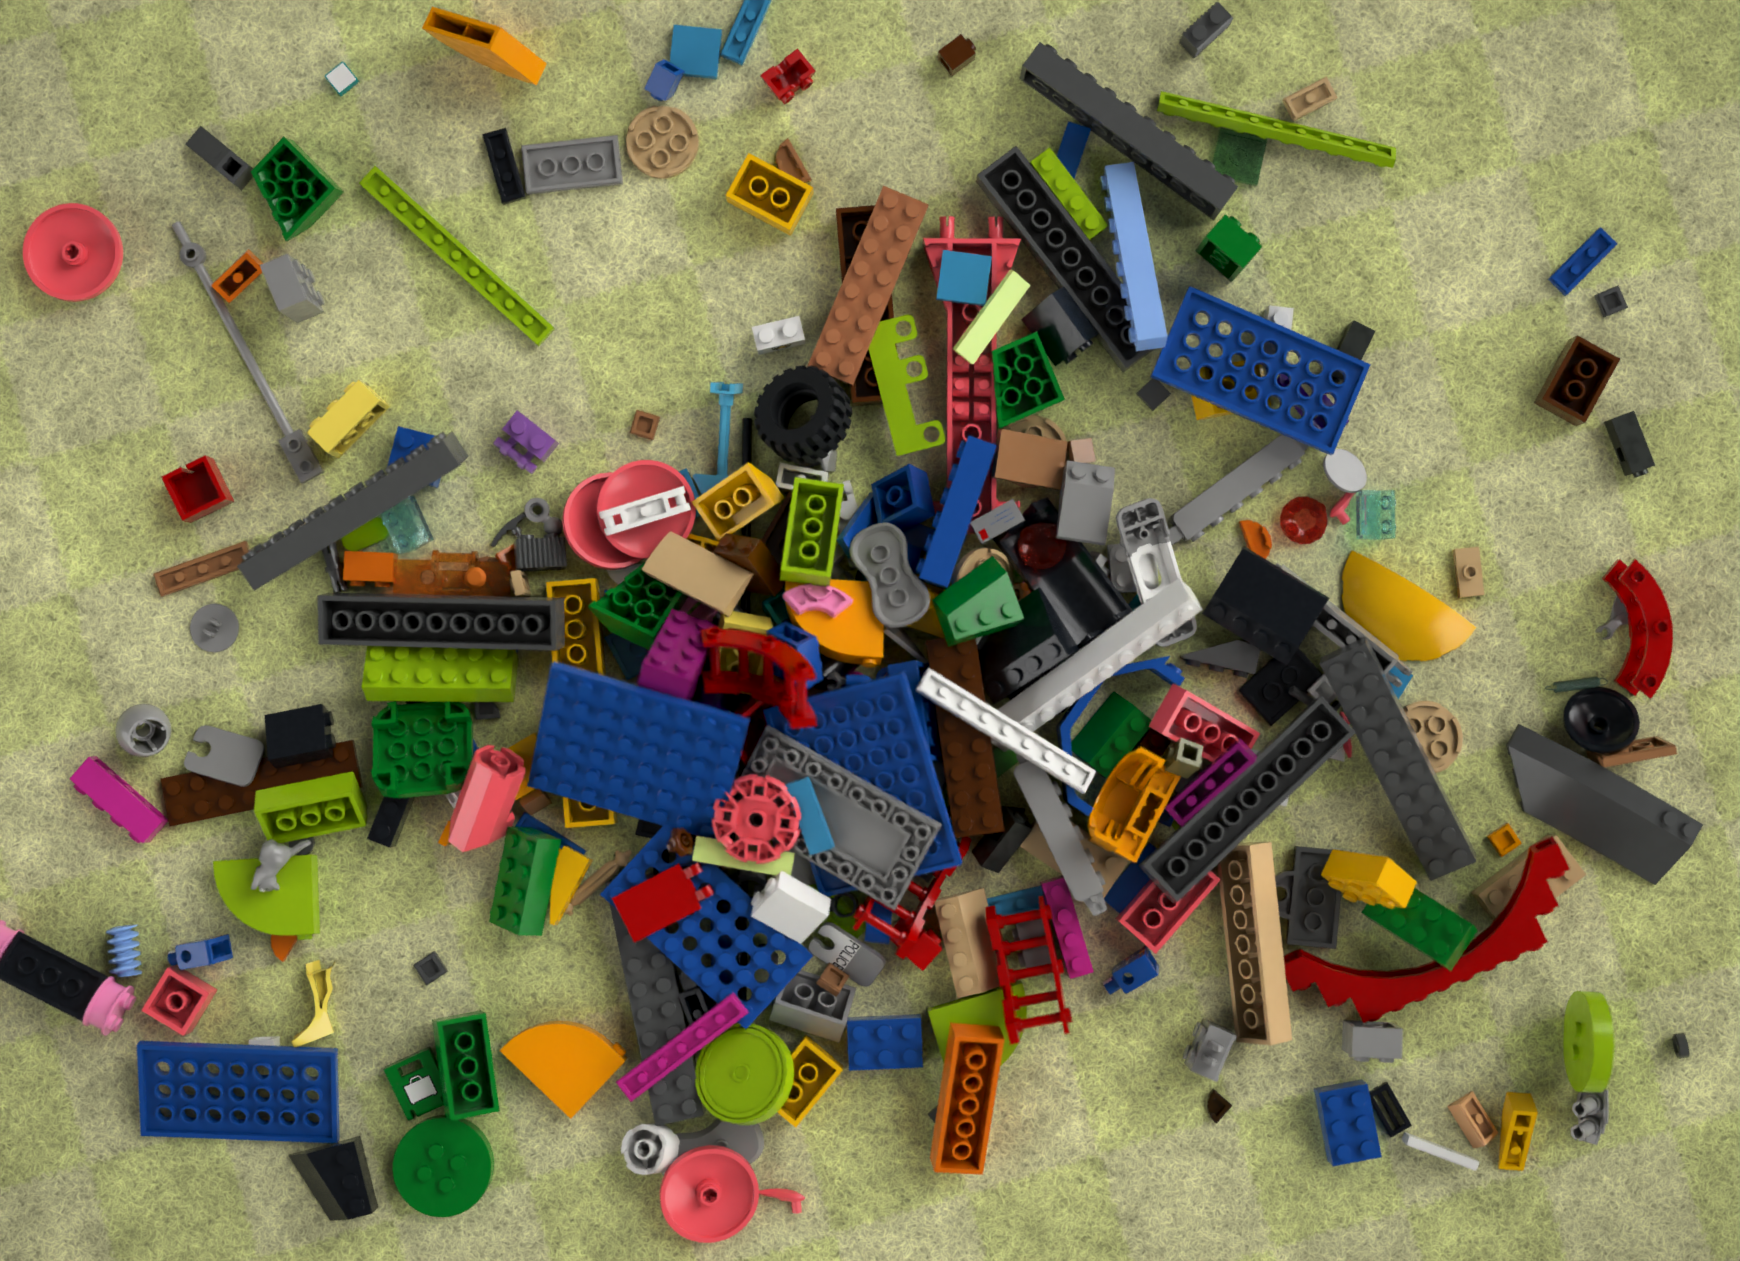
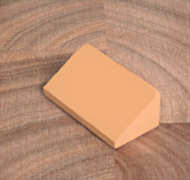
[1448,1091,1498,1148]

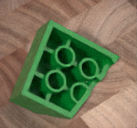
[251,136,344,241]
[992,332,1065,429]
[932,556,1024,647]
[588,561,688,650]

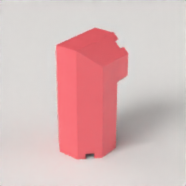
[448,745,526,852]

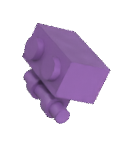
[493,410,559,474]

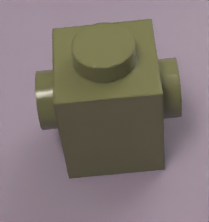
[1164,738,1204,779]

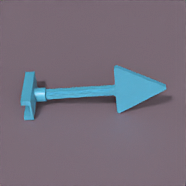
[693,382,743,494]

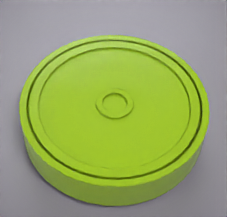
[1563,991,1614,1093]
[695,1023,794,1126]

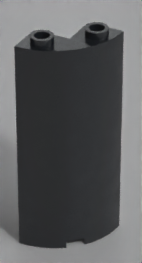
[992,497,1133,652]

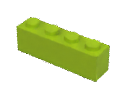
[1030,147,1109,241]

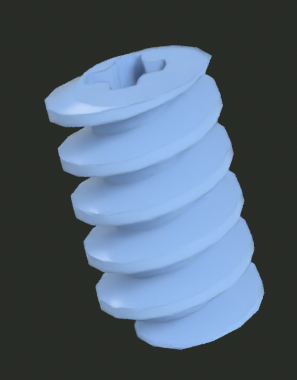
[106,924,142,977]

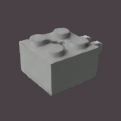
[1183,1018,1237,1082]

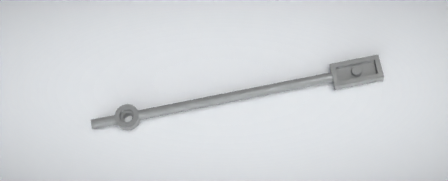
[172,221,324,484]

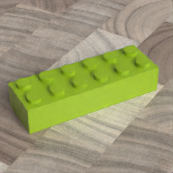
[362,646,518,702]

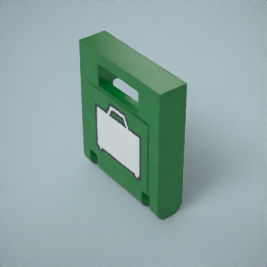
[383,1046,444,1121]

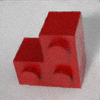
[890,917,943,971]

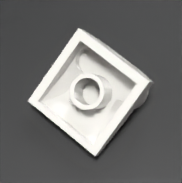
[1107,543,1159,593]

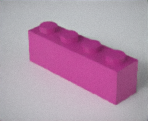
[69,756,168,843]
[1040,875,1094,979]

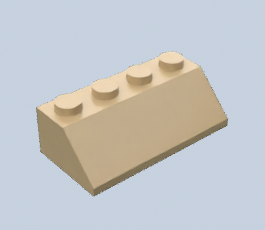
[935,887,1000,998]

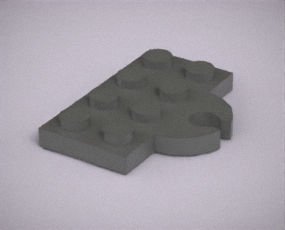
[1275,846,1343,949]

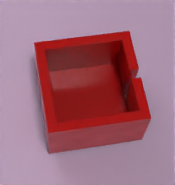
[161,455,235,523]

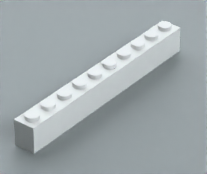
[991,578,1202,752]

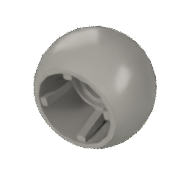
[115,704,172,757]

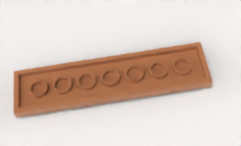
[807,186,929,386]

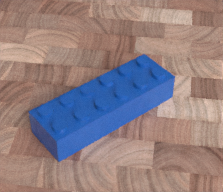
[916,436,997,590]

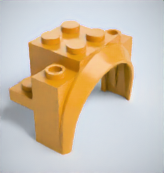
[1088,747,1181,863]

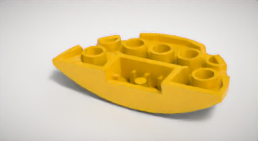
[1341,550,1476,661]

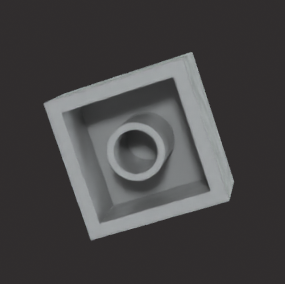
[1342,1020,1403,1063]

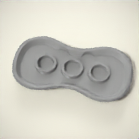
[850,523,930,628]
[662,1118,764,1176]

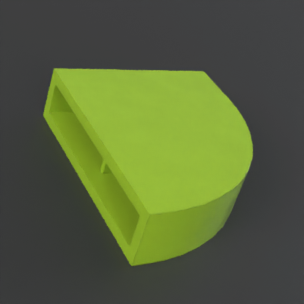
[213,855,320,940]
[927,980,1027,1066]

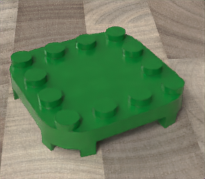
[371,701,473,798]

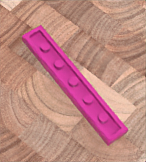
[616,992,749,1102]

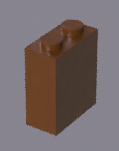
[713,533,785,597]

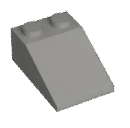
[1056,460,1115,546]

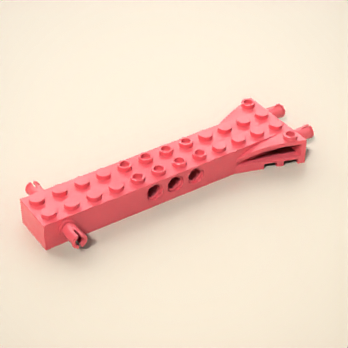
[923,216,1021,534]

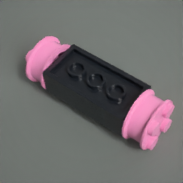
[0,920,136,1036]

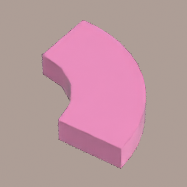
[782,584,853,618]

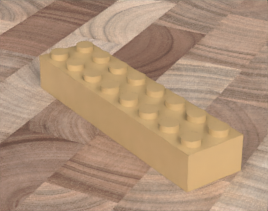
[1217,842,1292,1045]

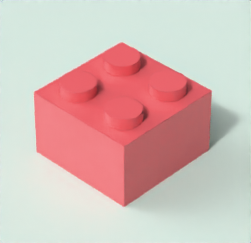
[141,965,218,1036]

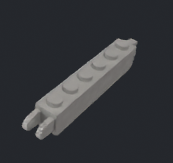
[1169,434,1309,545]
[1276,563,1412,688]
[1013,753,1107,916]

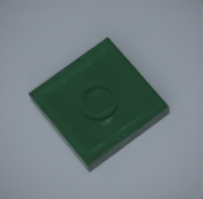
[1212,127,1268,186]

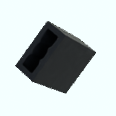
[1021,287,1098,367]
[264,704,336,769]

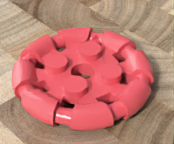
[712,774,801,864]

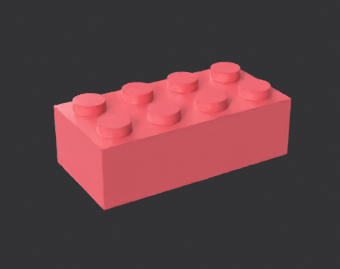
[1149,684,1260,762]
[1115,871,1221,954]

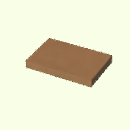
[991,429,1067,490]
[1586,736,1677,767]

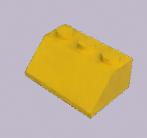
[692,463,785,541]

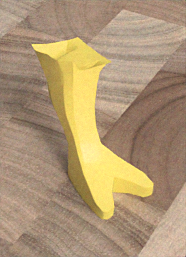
[291,960,336,1047]

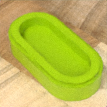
[342,517,390,551]

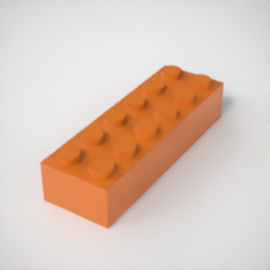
[930,1023,1004,1175]

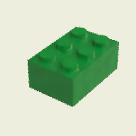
[1195,214,1263,283]

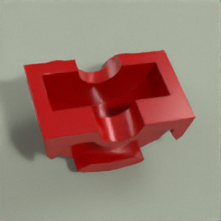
[760,49,816,104]

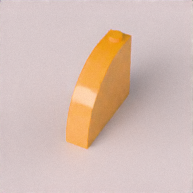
[422,6,547,85]
[784,579,884,668]
[500,1021,628,1119]

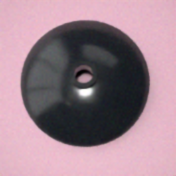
[1563,687,1640,754]

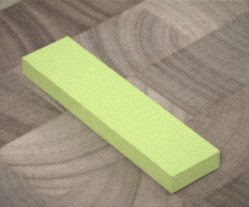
[953,270,1030,364]
[692,836,795,876]

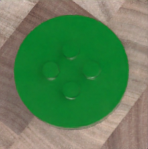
[393,1115,494,1217]

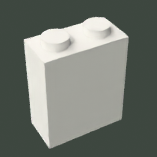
[751,871,831,944]

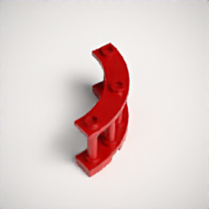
[1602,559,1673,699]
[700,627,816,729]
[853,837,972,959]
[985,896,1073,1045]

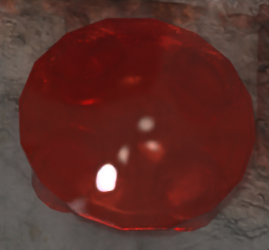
[1280,496,1327,544]
[1018,523,1066,569]

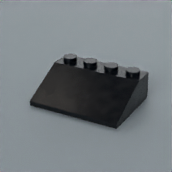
[1202,547,1329,665]
[977,587,1080,704]

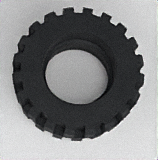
[754,365,852,464]

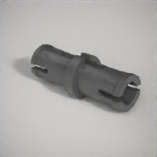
[322,542,349,593]

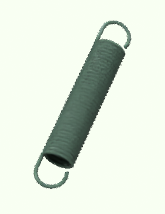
[1545,677,1608,693]

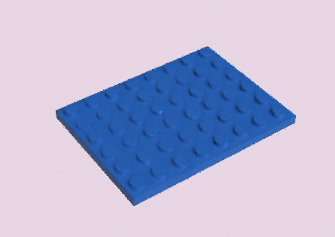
[528,661,750,839]
[763,671,962,897]

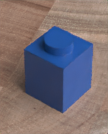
[644,59,685,101]

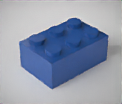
[847,1014,923,1071]
[1314,1079,1382,1166]

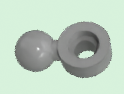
[524,498,563,535]

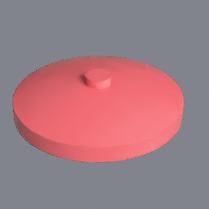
[23,203,123,302]
[597,460,696,558]
[562,472,644,570]
[660,1145,759,1243]

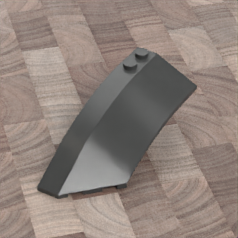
[1506,724,1703,885]

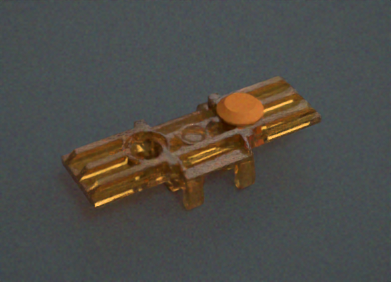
[393,550,512,596]

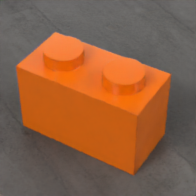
[211,249,263,303]
[343,551,398,588]

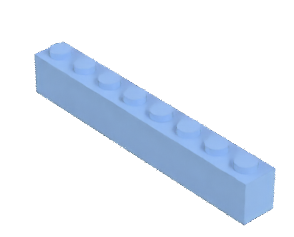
[1100,162,1167,351]

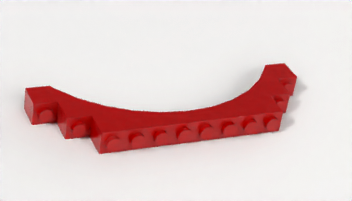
[1283,836,1570,1023]

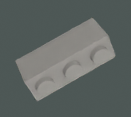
[769,970,856,1043]

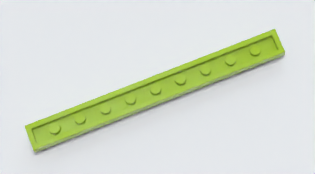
[1157,91,1396,168]
[359,166,555,346]

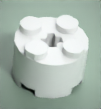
[621,1123,680,1175]

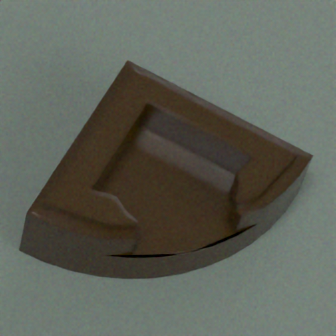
[1207,1089,1233,1124]

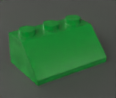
[1071,691,1152,779]

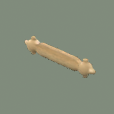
[564,850,632,916]

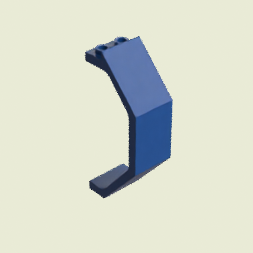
[1056,656,1185,816]

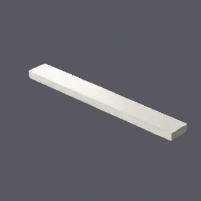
[915,668,1096,793]

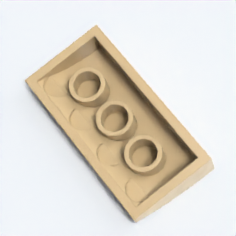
[641,531,754,617]

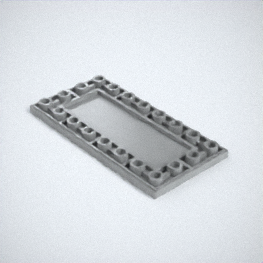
[726,725,942,910]

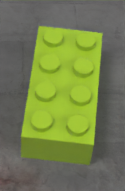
[780,477,844,587]
[254,771,367,843]

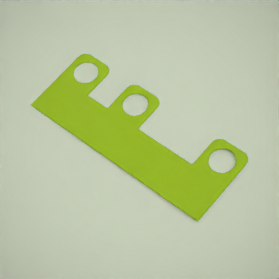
[869,315,945,456]

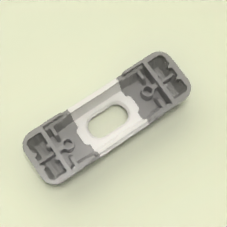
[1116,498,1197,647]

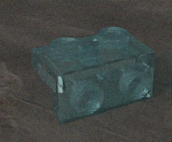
[1356,490,1396,540]
[381,496,434,554]

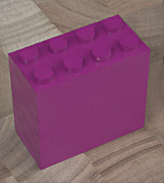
[637,609,718,702]

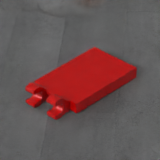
[612,862,714,943]

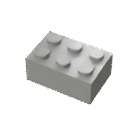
[260,254,325,323]

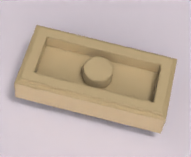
[1282,77,1338,122]
[1453,547,1484,598]
[510,570,531,597]

